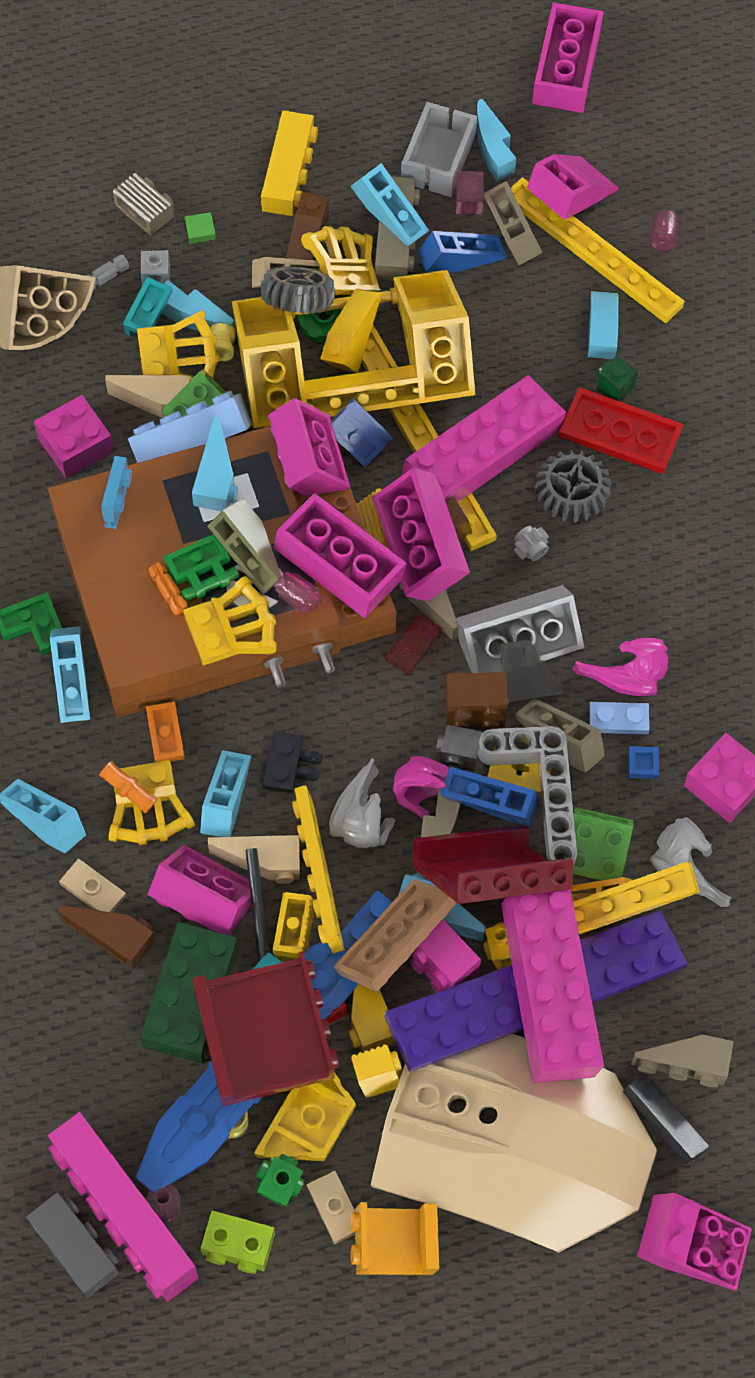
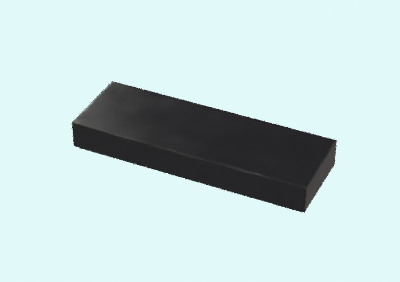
[623,1074,709,1164]

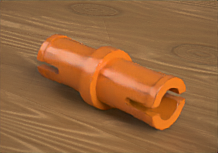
[99,761,158,814]

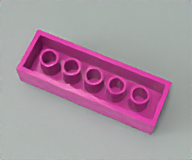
[401,375,566,502]
[501,889,604,1083]
[48,1112,199,1303]

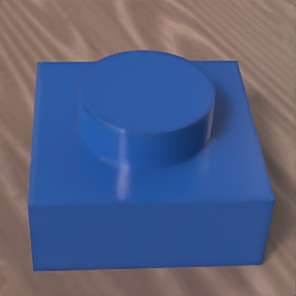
[628,746,659,779]

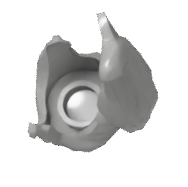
[329,758,395,848]
[649,817,731,907]

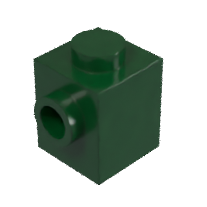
[596,355,638,402]

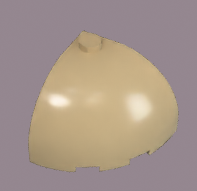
[0,265,95,350]

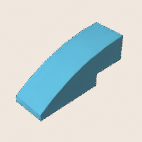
[476,99,516,182]
[162,280,235,331]
[588,291,618,359]

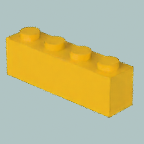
[261,110,318,216]

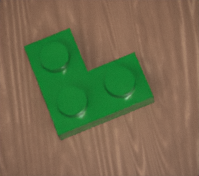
[0,592,62,655]

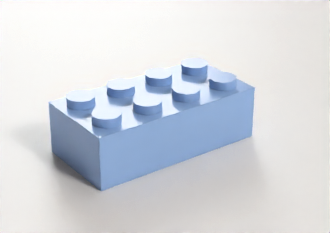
[128,391,253,463]

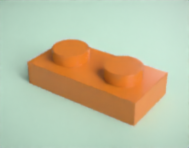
[146,702,185,762]

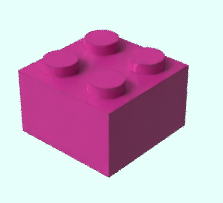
[34,395,114,478]
[684,733,755,823]
[409,919,481,993]

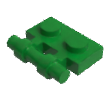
[163,534,239,601]

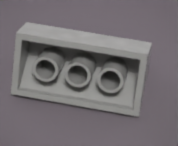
[456,585,585,673]

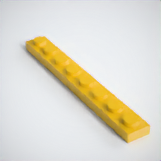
[511,177,685,324]

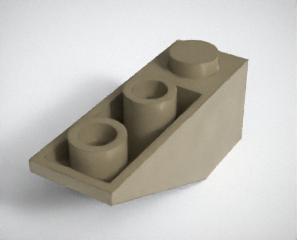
[631,1035,734,1087]

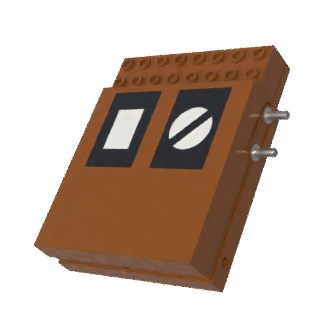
[47,427,396,718]

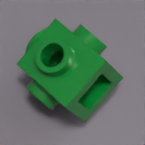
[254,1154,304,1206]

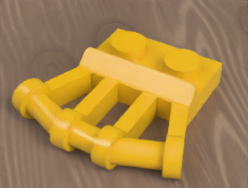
[301,226,380,295]
[137,309,219,381]
[183,576,277,666]
[109,760,195,846]

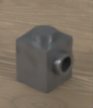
[436,725,482,769]

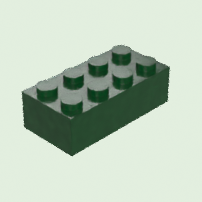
[140,922,239,1064]

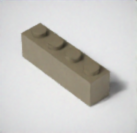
[375,177,420,281]

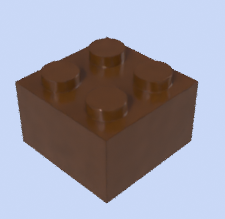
[444,672,508,731]

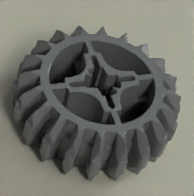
[261,266,335,314]
[535,449,612,523]

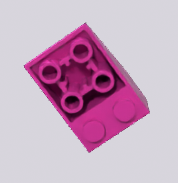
[527,154,618,220]
[637,1193,752,1290]

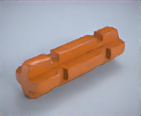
[149,562,188,615]

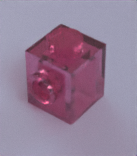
[456,171,484,214]

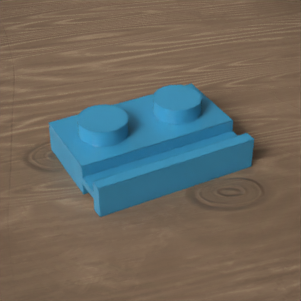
[101,456,132,529]

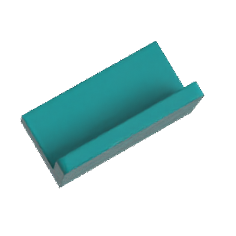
[123,277,173,337]

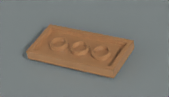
[334,879,457,992]

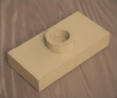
[59,858,126,913]
[306,1171,355,1245]

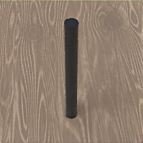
[245,848,270,963]

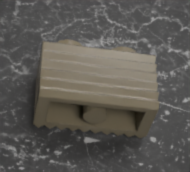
[113,173,174,236]

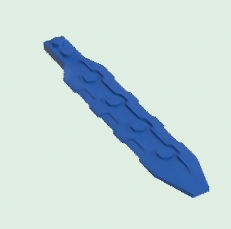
[136,891,392,1194]

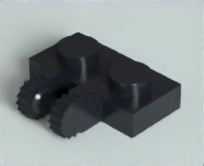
[263,731,323,794]

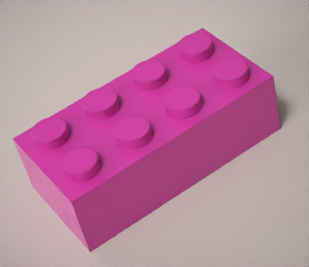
[532,2,604,113]
[373,467,470,601]
[274,493,407,618]

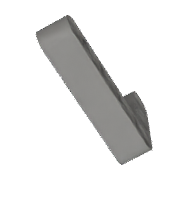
[477,726,577,868]

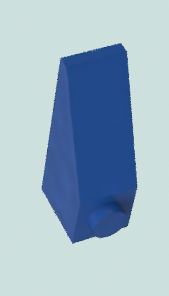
[417,231,507,274]
[440,767,541,828]

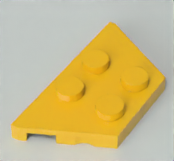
[254,1072,356,1161]

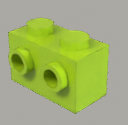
[201,1211,275,1274]

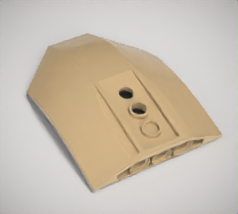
[371,1034,657,1253]

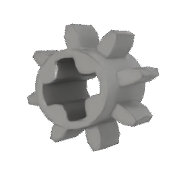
[514,526,549,561]

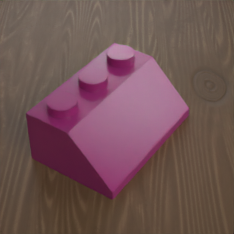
[269,398,350,496]
[147,845,252,935]

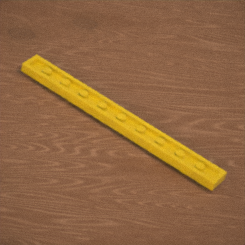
[361,325,497,551]

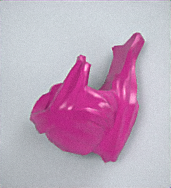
[573,638,668,696]
[393,756,479,819]

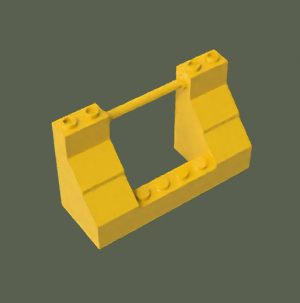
[232,270,475,428]

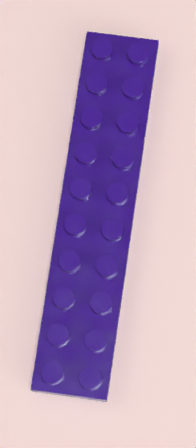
[384,910,688,1073]

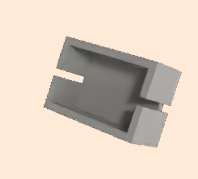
[401,102,477,197]

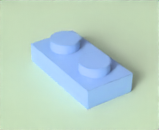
[589,702,649,735]

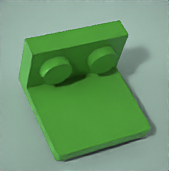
[162,369,226,416]
[564,807,634,880]

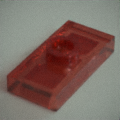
[385,614,442,676]

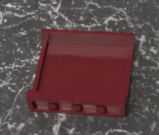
[413,825,573,904]
[192,951,339,1107]

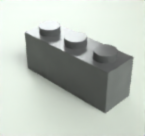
[26,1192,119,1299]

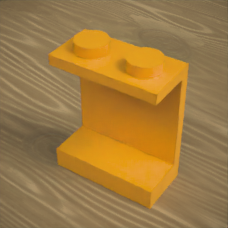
[350,1202,439,1275]

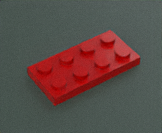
[559,387,683,475]

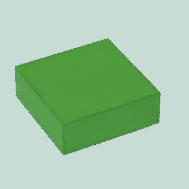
[185,212,216,244]

